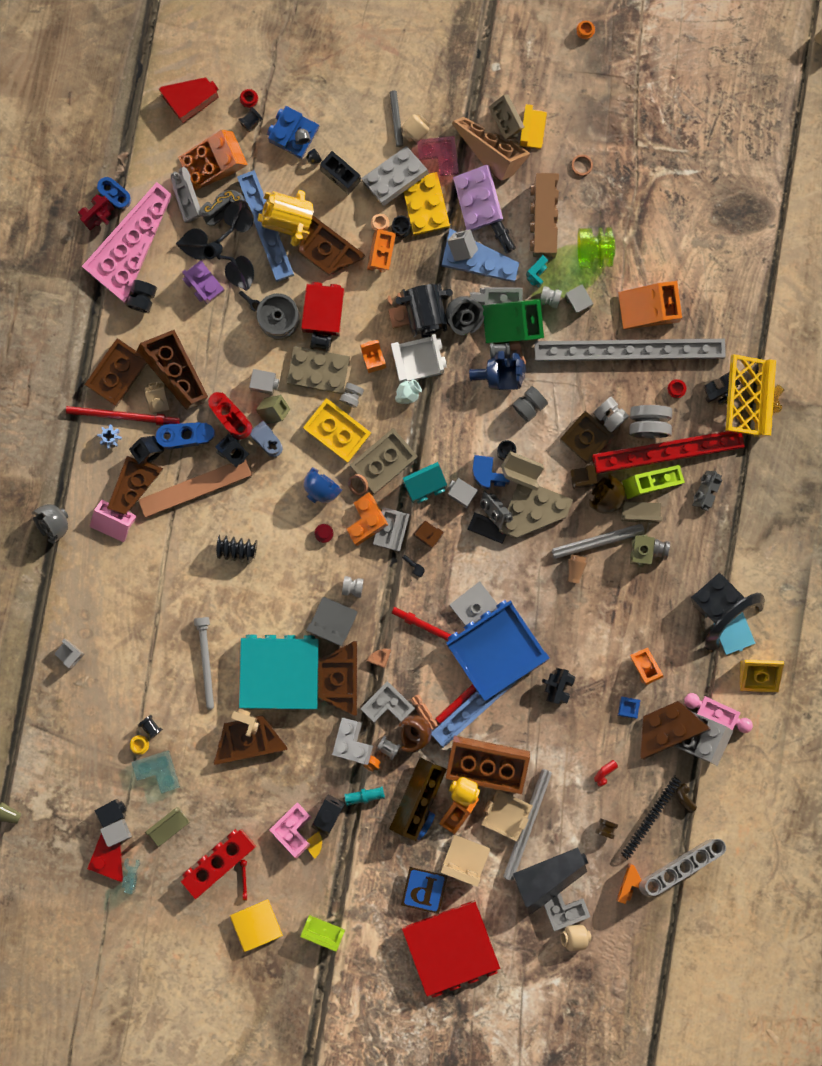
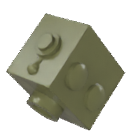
[630,534,655,567]

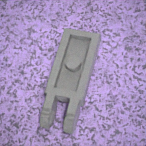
[170,167,202,223]

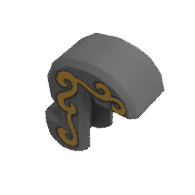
[200,190,245,226]

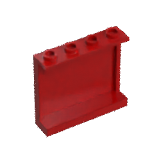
[402,900,501,998]

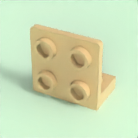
[441,835,490,887]

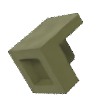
[256,395,290,424]

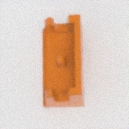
[367,229,396,272]

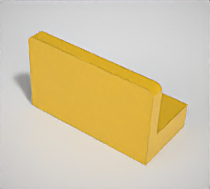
[520,104,547,149]

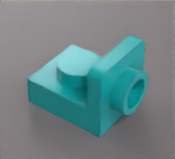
[526,255,548,288]

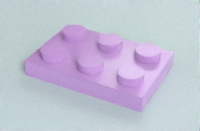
[453,165,503,231]

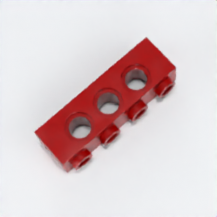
[180,829,257,899]

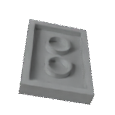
[361,146,429,206]

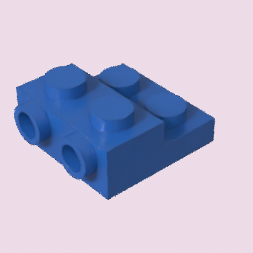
[267,106,320,159]

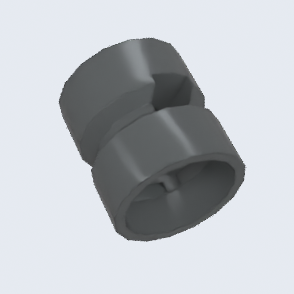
[512,386,548,422]

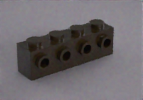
[389,757,447,841]

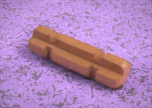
[411,695,438,730]

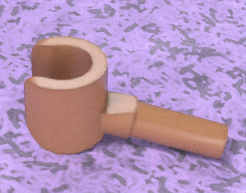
[509,341,527,364]

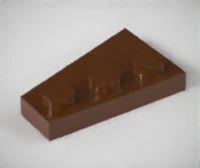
[107,456,163,516]

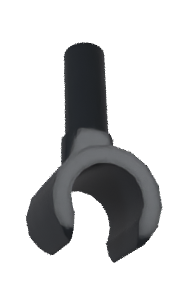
[239,290,260,312]
[402,555,425,578]

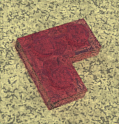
[417,136,459,176]

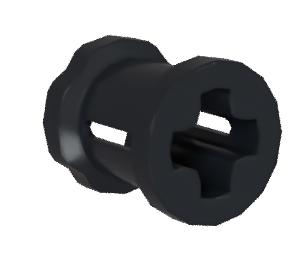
[238,107,263,132]
[310,332,332,352]
[138,715,163,740]

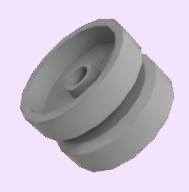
[629,405,672,438]

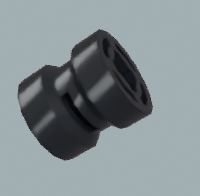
[392,215,411,239]
[497,440,516,461]

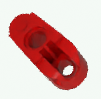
[208,392,252,440]

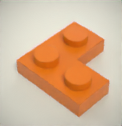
[347,492,388,546]

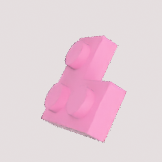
[270,803,312,859]

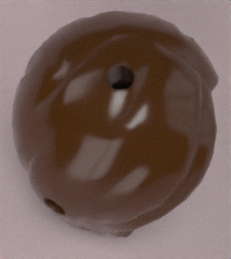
[399,715,432,753]

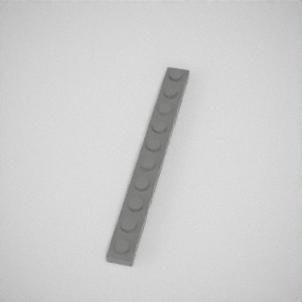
[535,339,726,361]

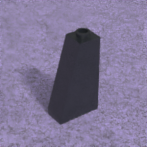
[513,847,589,915]

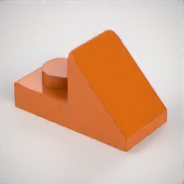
[630,648,664,685]
[616,863,642,904]

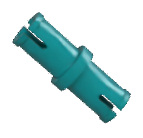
[345,786,385,806]

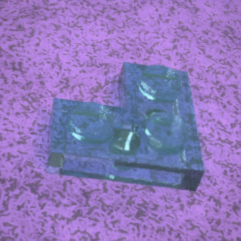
[131,750,180,793]

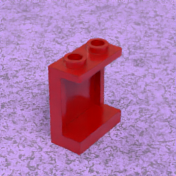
[301,282,345,336]

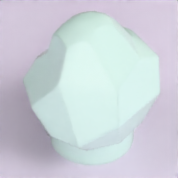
[395,379,422,404]

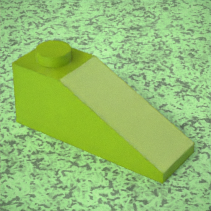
[622,465,685,499]

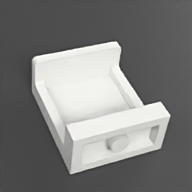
[391,334,447,384]

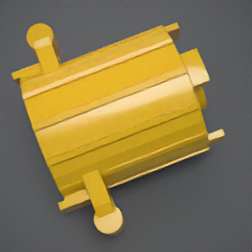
[258,190,313,246]

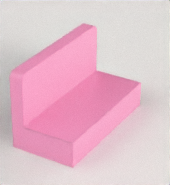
[90,500,136,542]

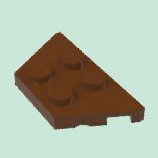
[299,215,366,275]
[318,641,357,716]
[640,701,711,760]
[214,715,288,765]

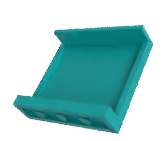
[239,634,319,709]

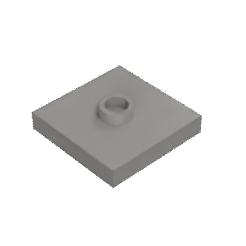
[450,581,498,626]

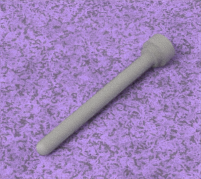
[194,617,214,710]

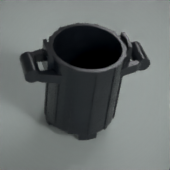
[392,283,453,338]

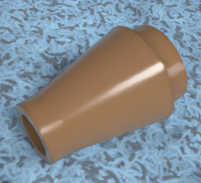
[568,554,587,583]

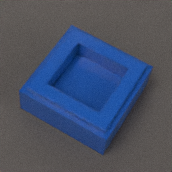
[618,696,640,719]

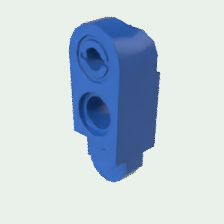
[156,422,215,450]

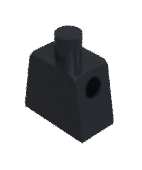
[311,794,345,836]

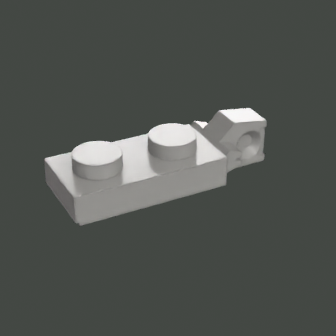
[470,287,523,306]

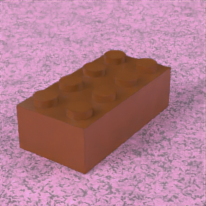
[445,735,530,794]

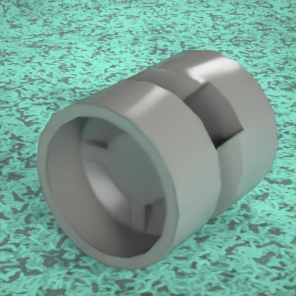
[593,397,629,432]

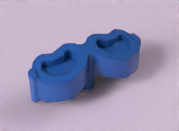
[417,811,435,840]

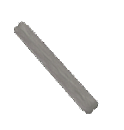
[552,524,645,559]

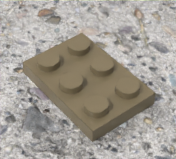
[287,346,350,394]
[350,428,418,494]

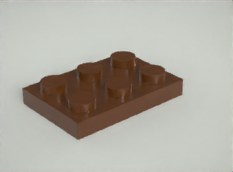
[84,338,147,407]

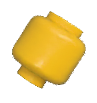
[449,777,480,806]

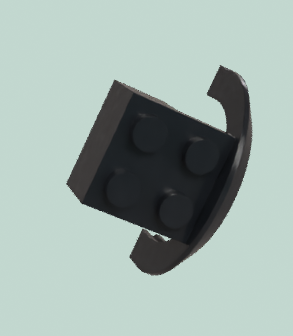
[691,572,765,650]

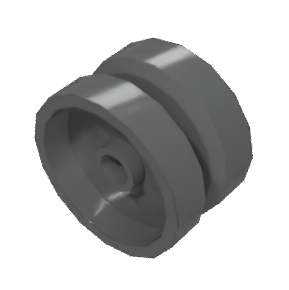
[257,293,300,340]

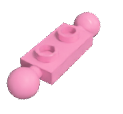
[684,693,753,733]

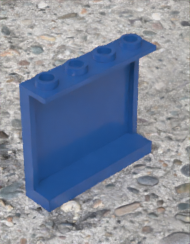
[446,600,550,702]

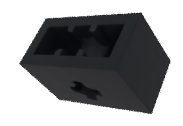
[319,151,361,195]

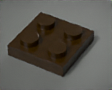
[560,411,614,464]

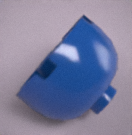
[304,467,342,503]

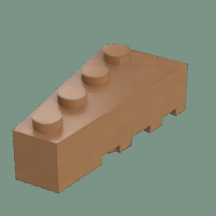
[530,173,559,257]

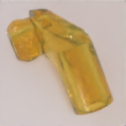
[773,384,784,413]

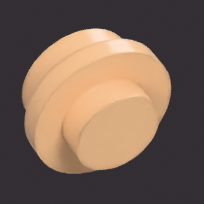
[371,214,390,231]

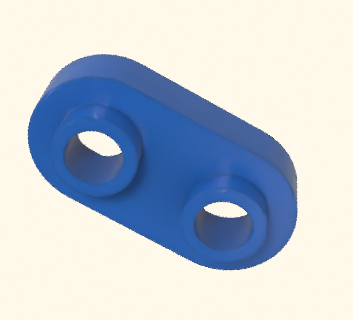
[97,177,131,209]

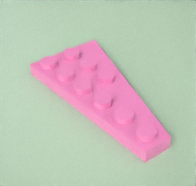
[82,182,172,304]

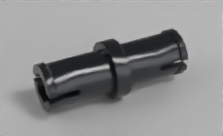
[490,221,516,254]

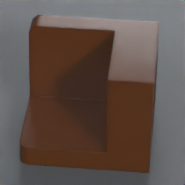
[414,521,444,549]

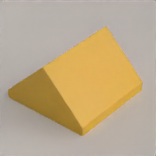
[740,660,784,692]

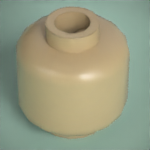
[402,114,430,142]
[561,924,591,951]

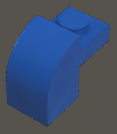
[472,455,510,490]

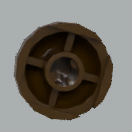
[589,475,625,514]

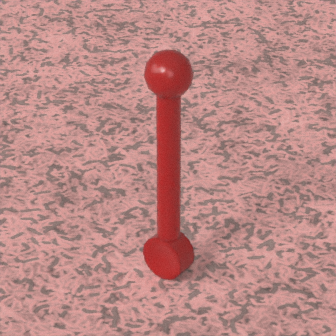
[240,859,247,901]

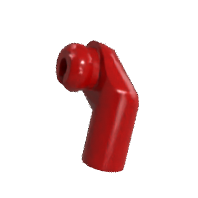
[594,760,618,787]

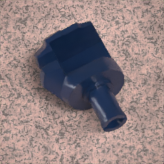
[469,351,526,390]

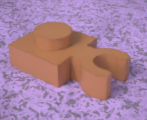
[388,293,410,329]

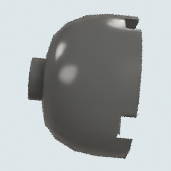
[445,296,484,335]
[32,504,68,543]

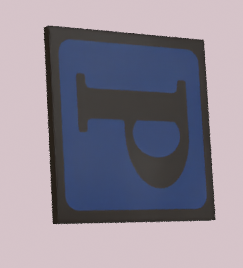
[401,867,448,914]

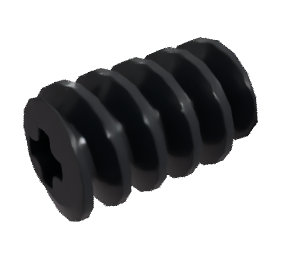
[216,534,258,563]

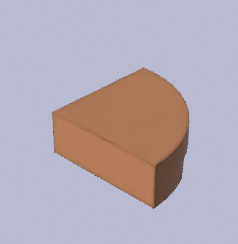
[367,649,391,668]

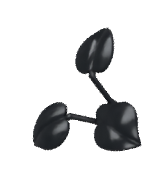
[176,200,254,291]

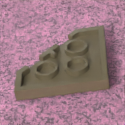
[498,484,573,539]

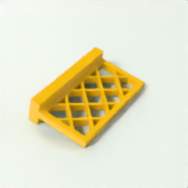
[725,354,776,438]

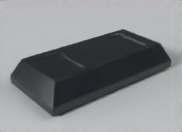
[467,512,506,544]

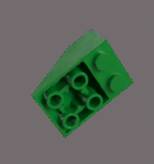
[482,299,544,343]

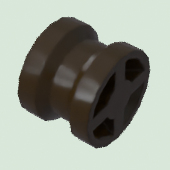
[595,818,618,839]

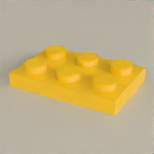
[403,172,450,236]
[303,398,372,463]

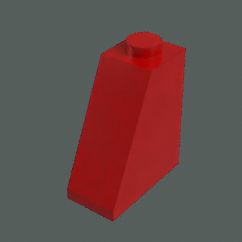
[159,77,219,124]

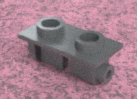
[692,471,722,511]
[480,491,513,529]

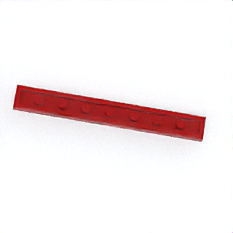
[592,431,745,474]

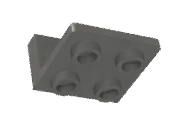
[306,597,357,647]

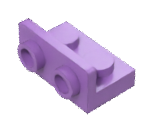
[182,261,225,304]

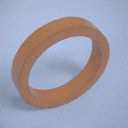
[571,155,593,176]
[348,474,368,496]

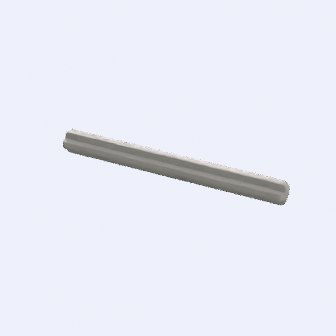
[503,769,552,881]

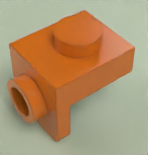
[360,340,387,374]

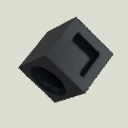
[215,434,249,467]
[129,436,164,464]
[94,799,127,828]

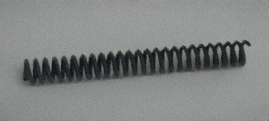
[621,775,682,860]

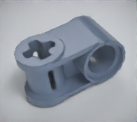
[250,420,283,457]

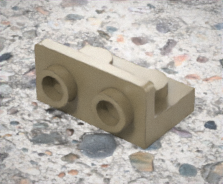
[489,94,525,140]

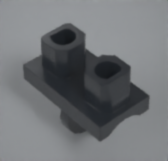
[704,372,741,405]
[541,668,575,704]

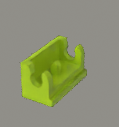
[300,915,345,952]

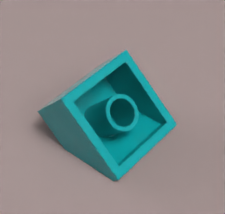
[403,462,447,504]

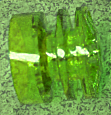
[577,227,615,268]

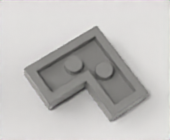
[361,681,415,722]
[332,718,373,765]
[544,893,590,931]

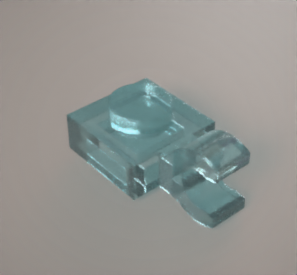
[122,858,140,894]

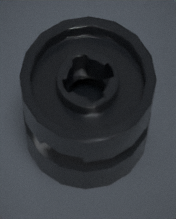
[126,280,157,313]

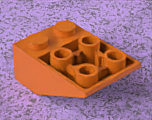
[178,130,248,191]
[618,281,682,330]

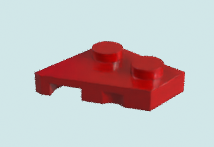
[87,833,124,882]

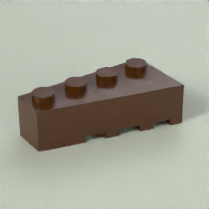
[136,330,208,410]

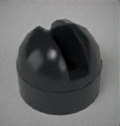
[306,148,322,165]

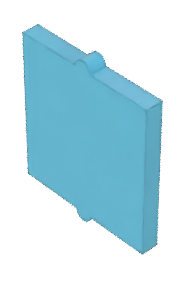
[713,612,756,655]

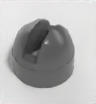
[295,129,311,145]

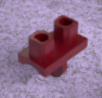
[78,194,114,231]

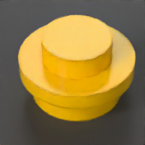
[130,735,149,755]

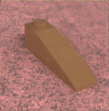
[452,117,531,180]

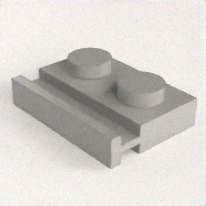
[373,507,410,552]

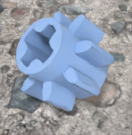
[97,425,122,449]

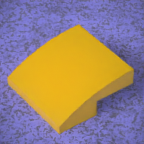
[229,899,283,952]

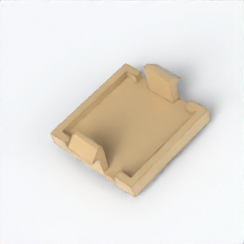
[481,790,533,841]

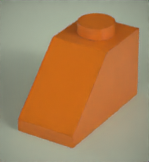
[439,798,479,835]

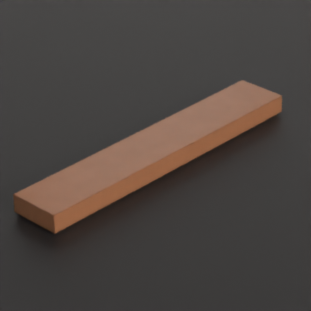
[138,460,252,518]

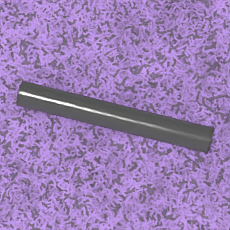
[389,90,404,147]

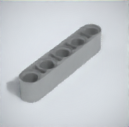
[639,839,726,896]

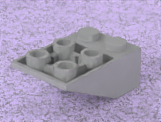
[674,711,733,766]

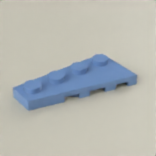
[442,229,519,282]

